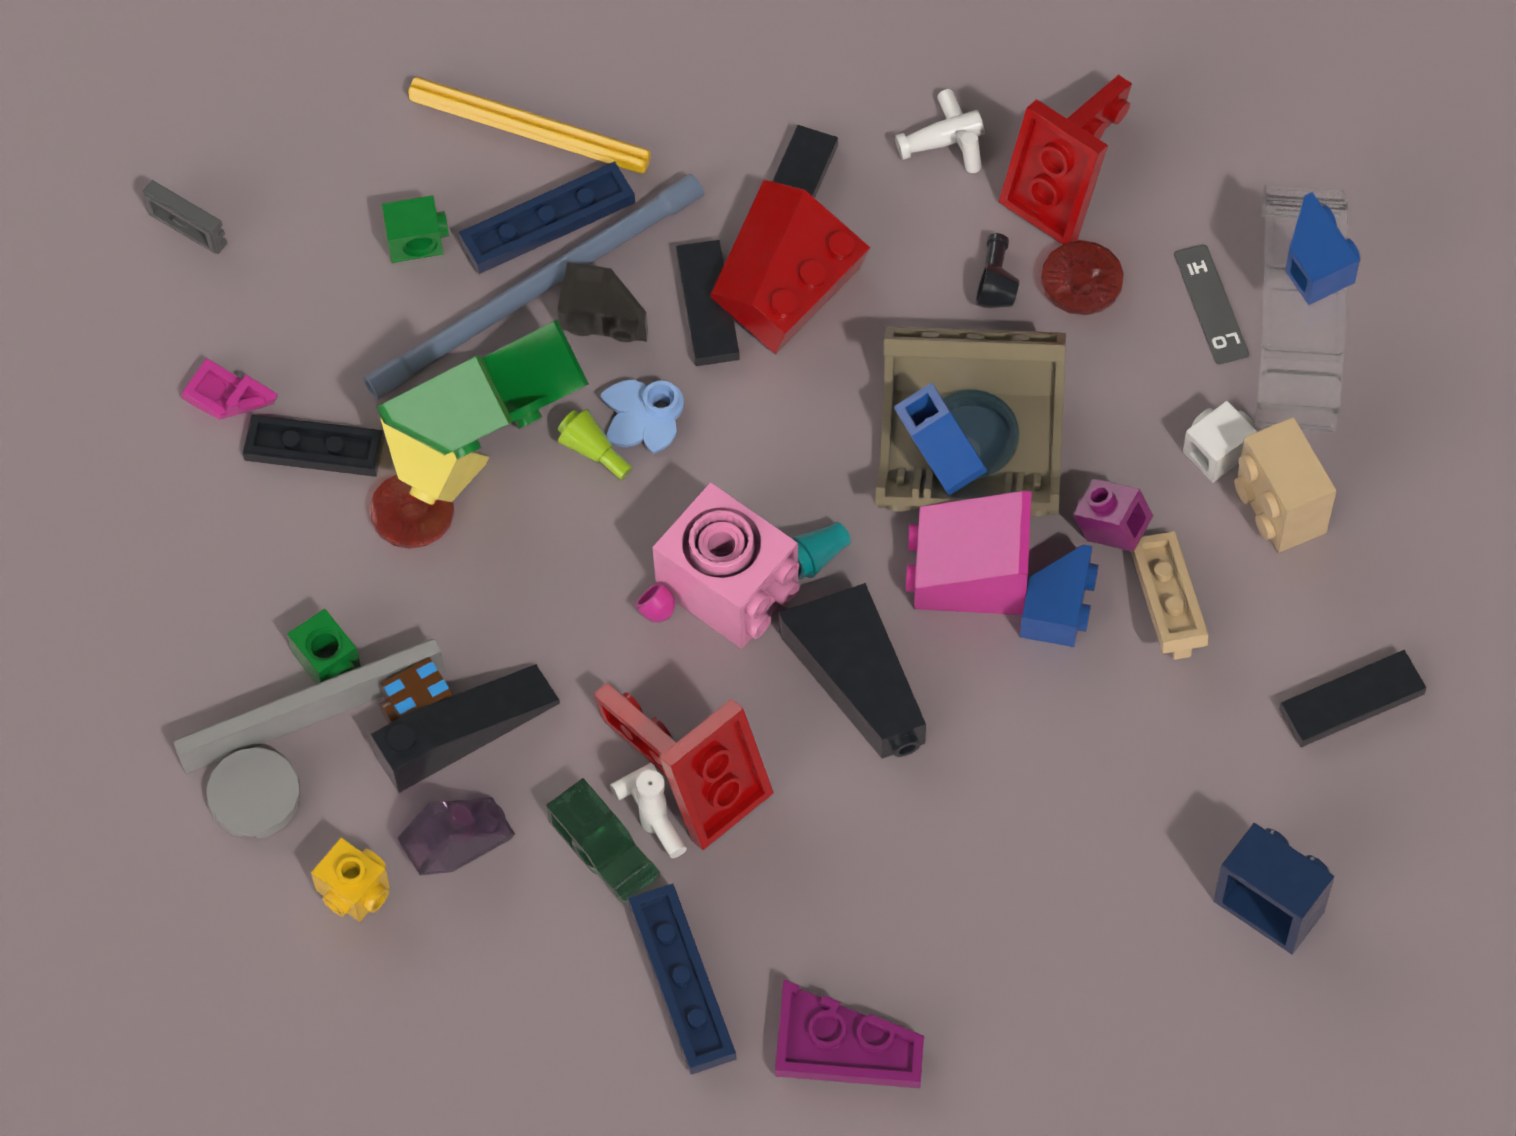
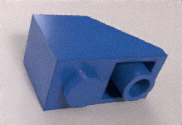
[1285,192,1361,305]
[894,383,988,496]
[1020,544,1099,647]

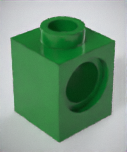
[381,195,449,263]
[287,608,361,684]

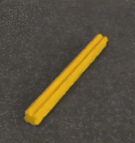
[408,77,651,174]

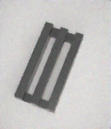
[143,180,227,254]

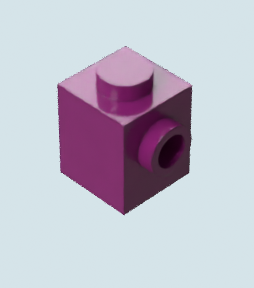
[1073,479,1153,552]

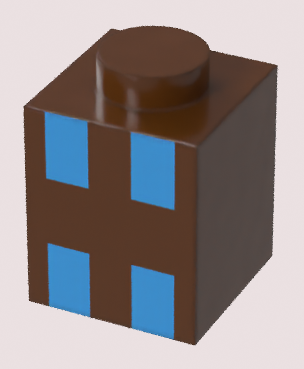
[379,657,453,723]

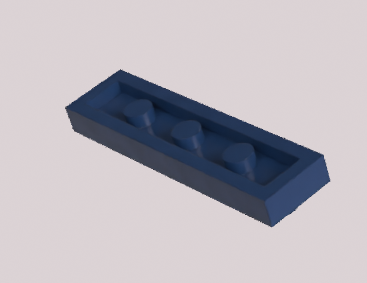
[459,161,635,274]
[628,883,737,1075]

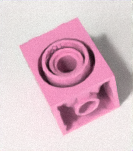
[652,482,800,649]

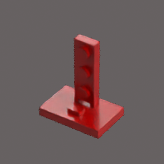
[998,74,1132,248]
[593,683,774,850]

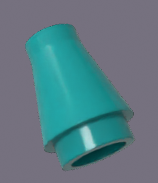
[792,522,851,579]

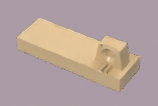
[1131,531,1208,660]

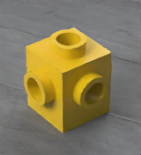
[311,838,390,922]

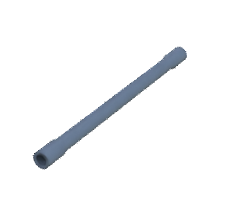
[363,174,704,399]

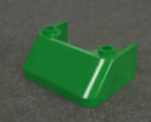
[376,320,589,460]

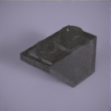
[557,262,648,342]

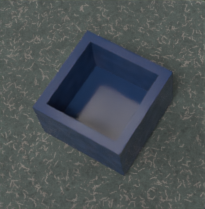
[1213,822,1335,955]

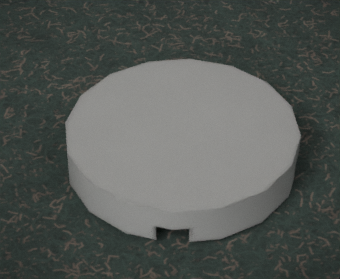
[206,747,301,839]

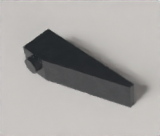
[370,664,560,793]

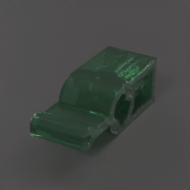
[546,778,660,904]

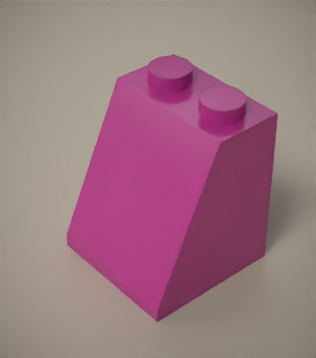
[906,491,1032,615]

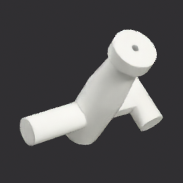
[895,89,985,173]
[610,763,687,858]

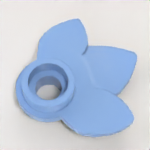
[600,380,684,454]

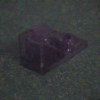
[397,797,515,875]

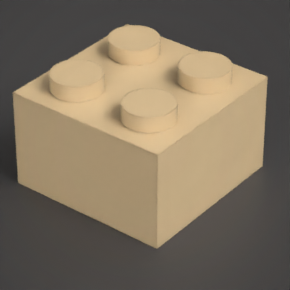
[1234,417,1337,553]

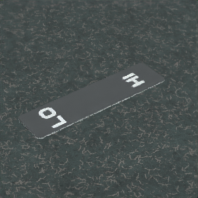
[1174,244,1249,365]

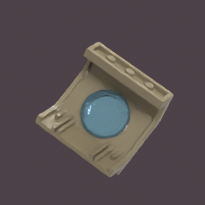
[875,326,1066,517]

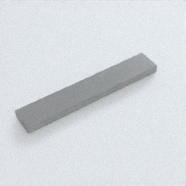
[173,639,445,774]

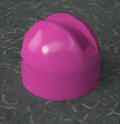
[635,582,675,623]

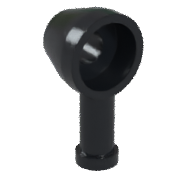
[975,233,1019,308]

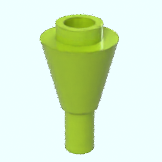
[557,409,633,480]

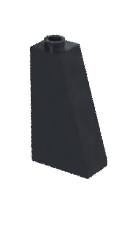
[779,583,926,759]

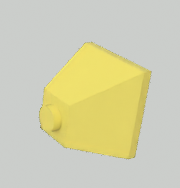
[380,418,489,505]

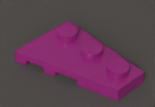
[775,979,924,1088]

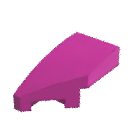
[181,358,278,420]

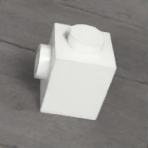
[1183,401,1257,483]

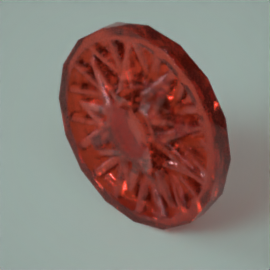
[1041,240,1124,315]
[369,474,455,549]

